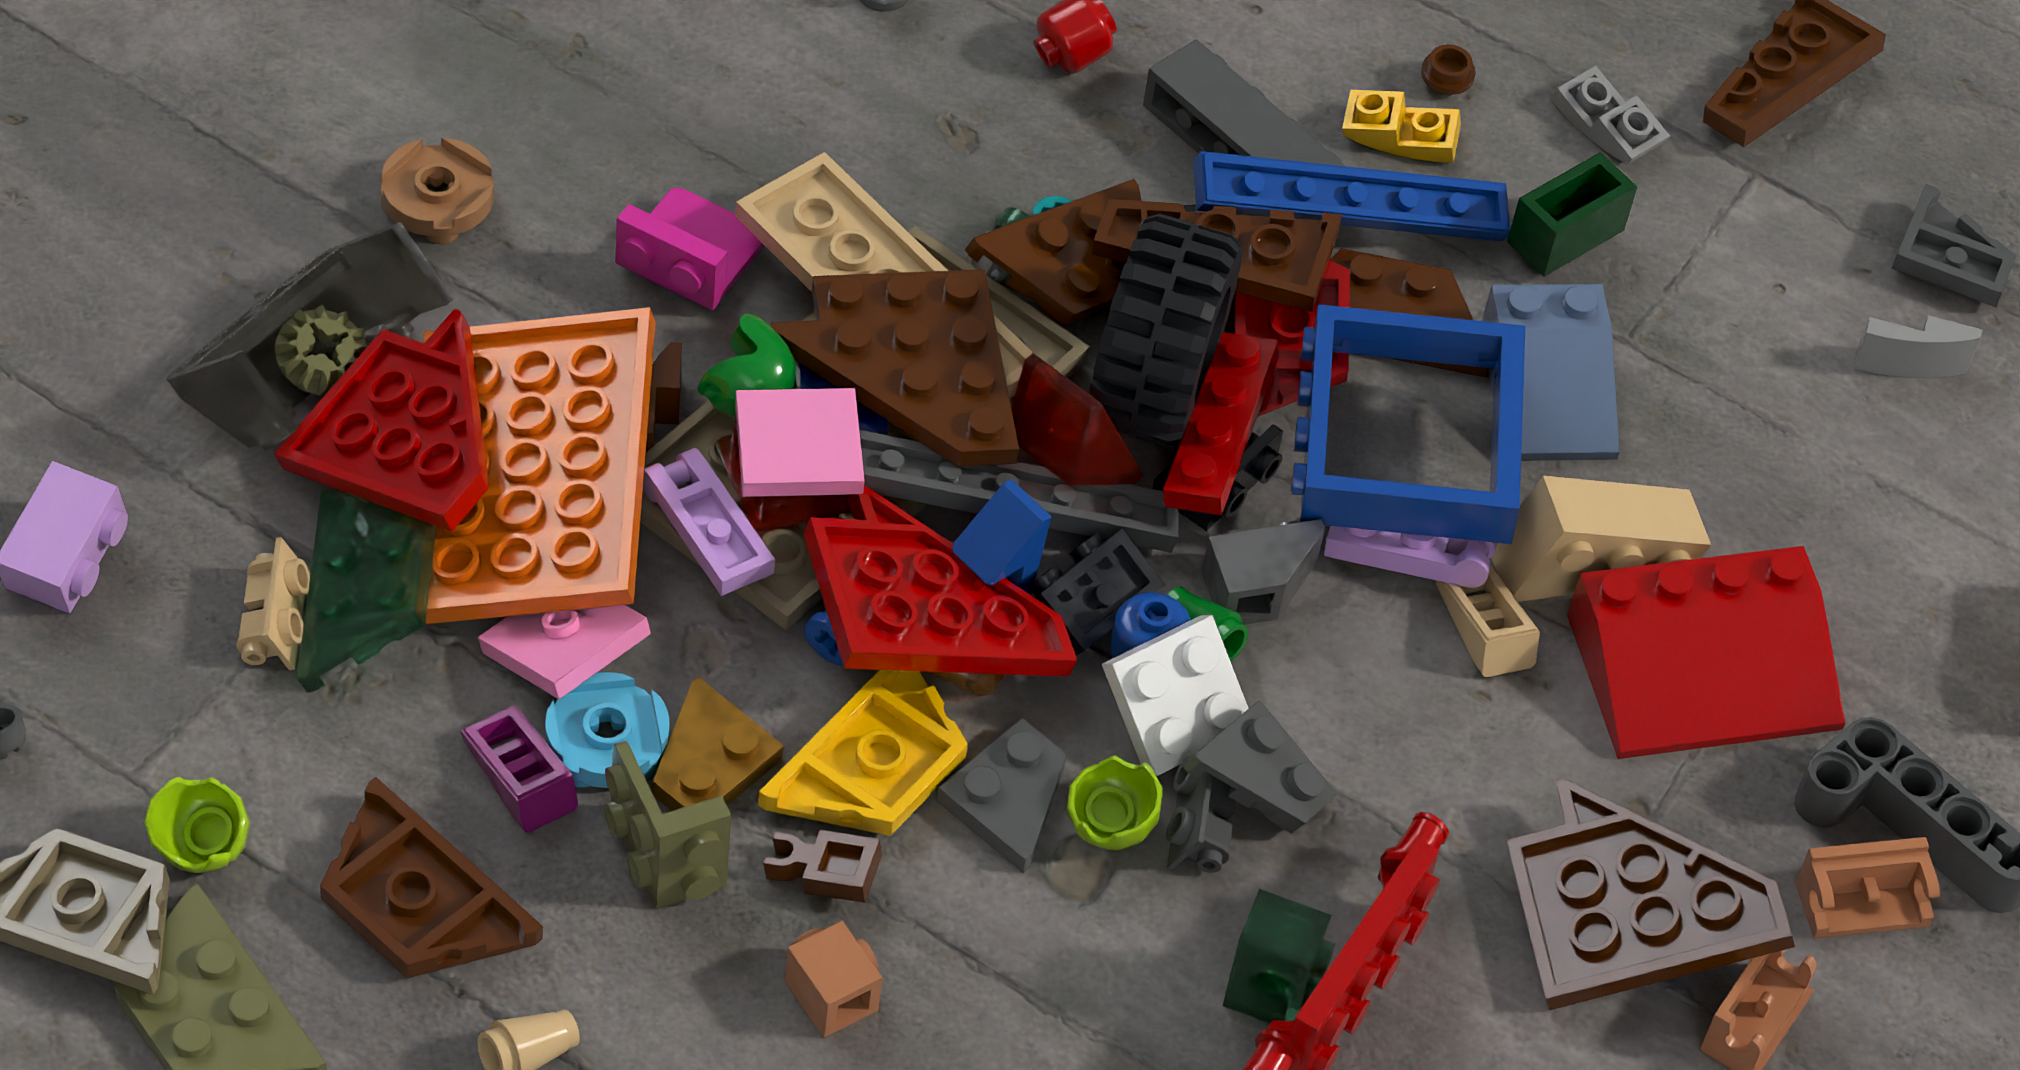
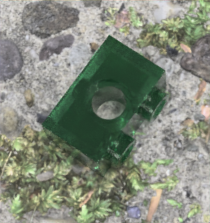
[1222,889,1336,1023]

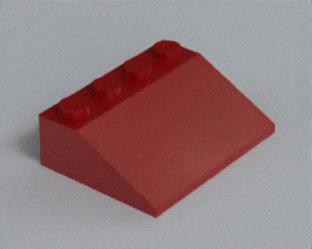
[1567,546,1846,759]

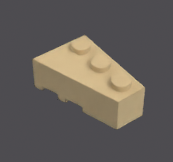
[1491,476,1711,602]

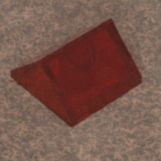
[1011,353,1144,486]

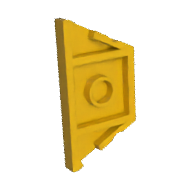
[758,670,968,836]

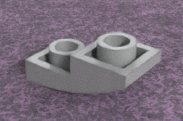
[1550,66,1670,164]
[1853,315,1983,378]

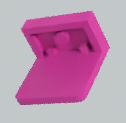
[615,187,764,311]

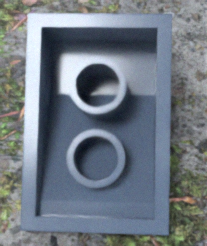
[1482,284,1620,461]

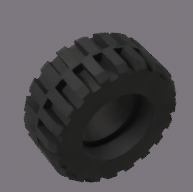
[1087,214,1243,448]

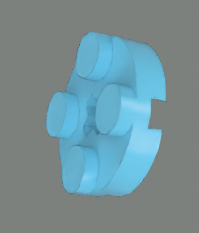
[545,672,670,788]

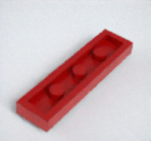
[1163,332,1279,515]

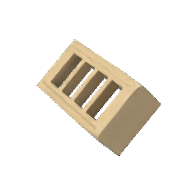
[1435,564,1540,677]

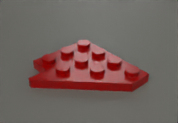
[274,308,489,532]
[803,485,1077,677]

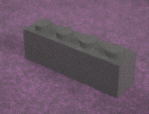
[1143,39,1345,166]

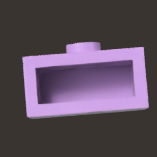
[0,461,128,614]

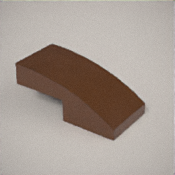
[646,342,682,452]

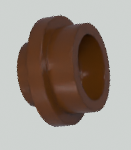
[1421,44,1476,95]

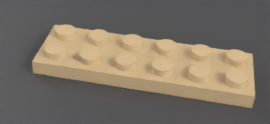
[735,152,1045,399]

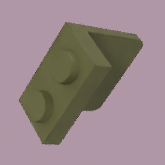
[604,741,731,909]

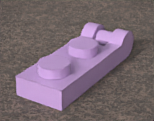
[643,448,775,596]
[1324,526,1497,588]

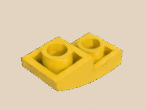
[1342,90,1461,163]

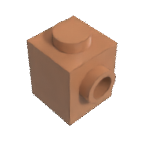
[784,920,883,1038]

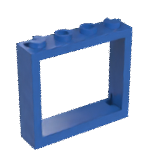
[1291,305,1525,544]

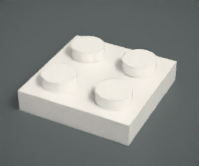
[1102,615,1249,776]

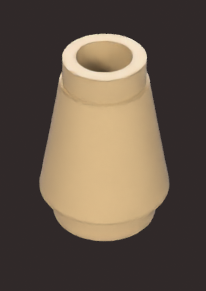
[478,1009,580,1070]

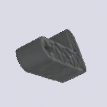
[1794,717,2020,913]

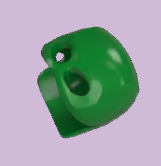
[697,313,796,420]

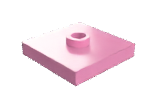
[478,605,651,699]

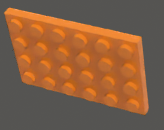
[390,307,656,627]

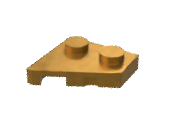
[652,676,784,811]

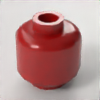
[1033,0,1117,74]

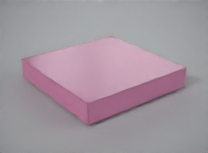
[735,388,865,497]

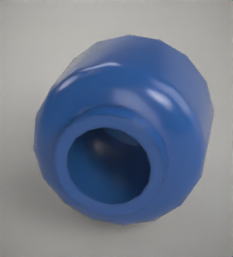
[1110,592,1191,658]

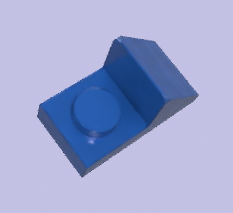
[952,479,1052,594]

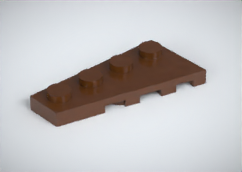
[1703,0,1886,147]
[1092,199,1342,312]

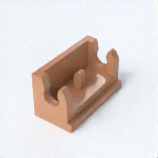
[1795,837,1940,939]
[1699,950,1817,1070]

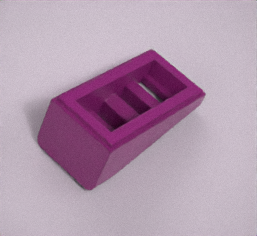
[461,705,578,832]

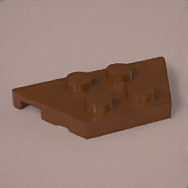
[965,179,1141,326]
[1330,248,1488,378]
[320,777,543,978]

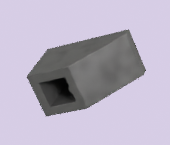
[1202,519,1325,625]

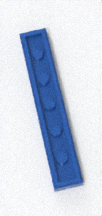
[1193,151,1510,241]

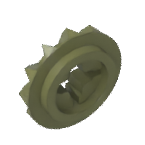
[275,304,367,396]

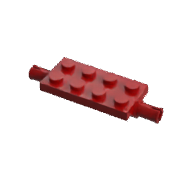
[1242,812,1449,1070]

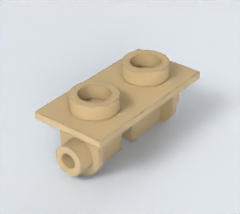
[237,537,311,671]

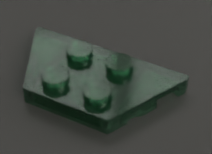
[297,490,436,693]

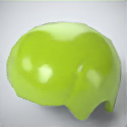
[1067,755,1162,851]
[144,777,251,873]

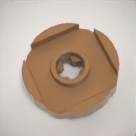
[381,138,494,244]

